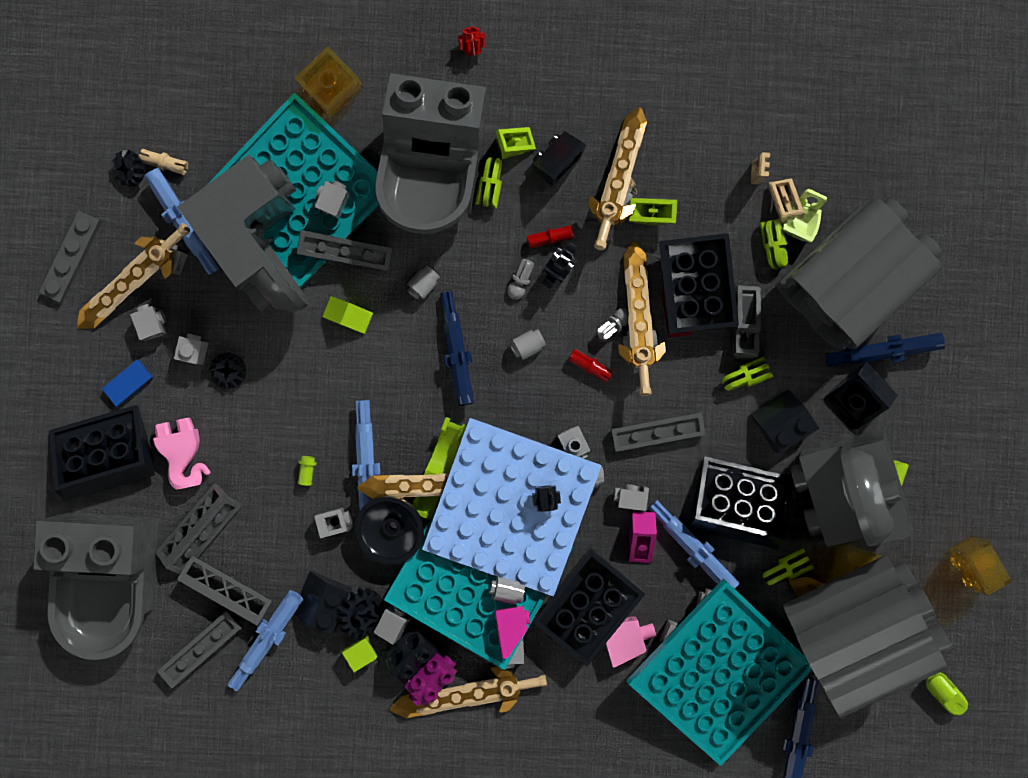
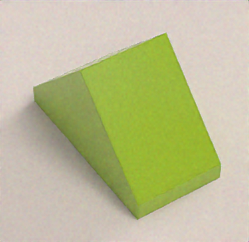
[495,127,536,160]
[629,198,677,226]
[322,296,373,334]

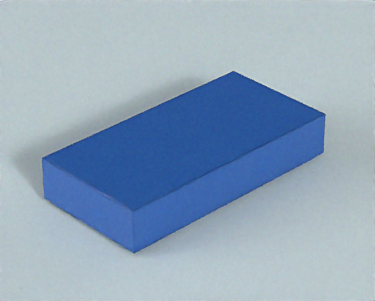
[102,360,154,406]

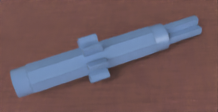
[144,168,220,275]
[352,400,380,510]
[648,500,739,589]
[228,590,303,691]

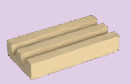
[751,152,770,184]
[769,178,805,222]

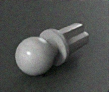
[507,259,534,299]
[597,308,629,341]

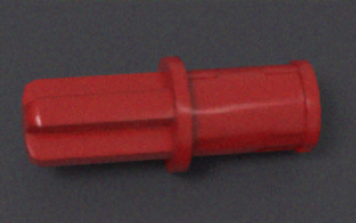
[527,225,574,248]
[569,349,614,383]

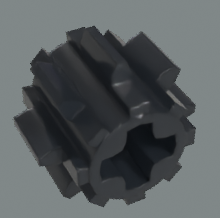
[532,485,561,512]

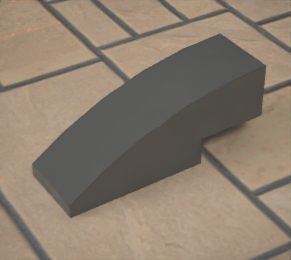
[733,285,761,360]

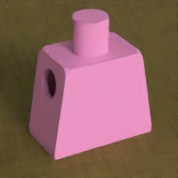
[606,617,657,667]

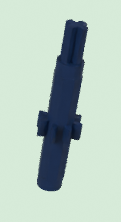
[440,291,474,406]
[825,333,945,366]
[783,678,818,778]

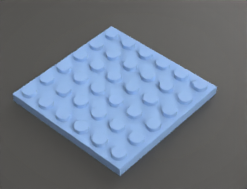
[422,418,602,596]

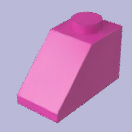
[629,511,657,563]
[494,606,530,659]

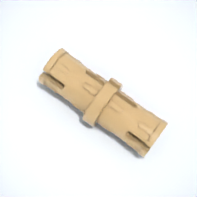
[139,149,188,175]

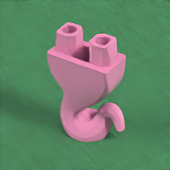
[153,417,211,490]

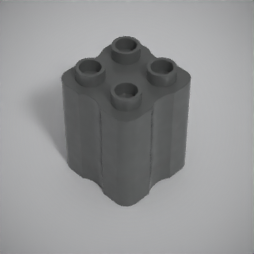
[775,198,942,351]
[783,555,954,718]

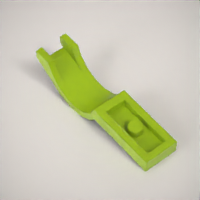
[412,417,467,520]

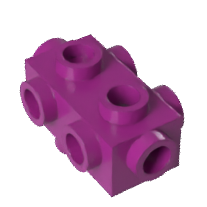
[405,653,457,706]

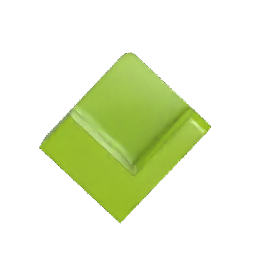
[342,634,377,672]

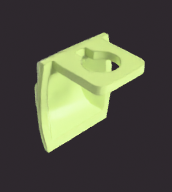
[783,189,827,243]

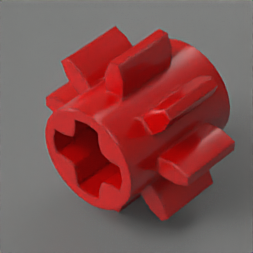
[458,27,486,56]

